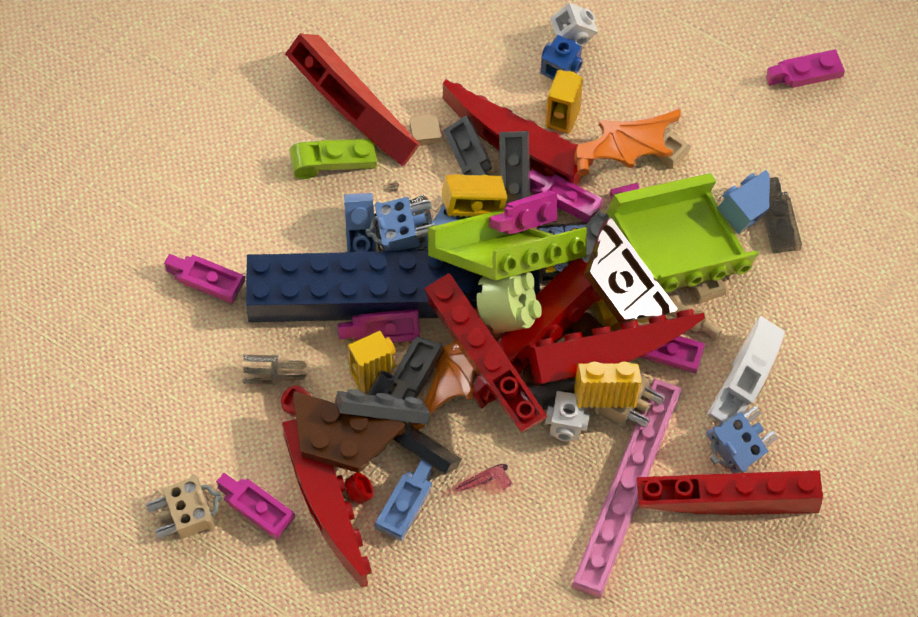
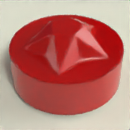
[281,385,311,417]
[345,473,374,504]

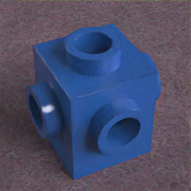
[540,35,583,80]

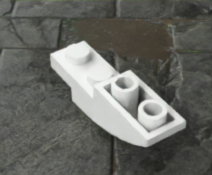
[706,316,785,428]

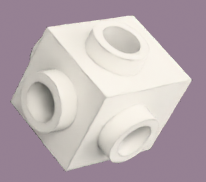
[550,2,598,46]
[545,391,590,441]

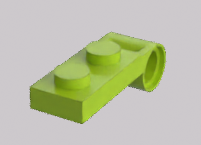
[289,139,377,179]

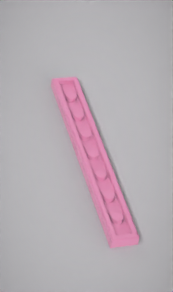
[572,378,682,598]

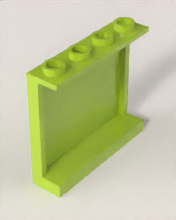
[606,173,759,293]
[428,209,587,281]

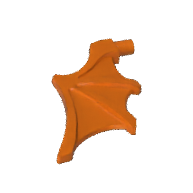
[574,109,681,176]
[412,307,480,430]

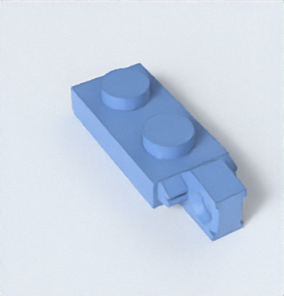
[374,459,433,542]

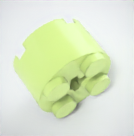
[477,272,542,334]

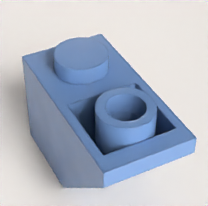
[717,170,770,234]
[344,193,376,252]

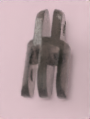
[243,354,307,385]

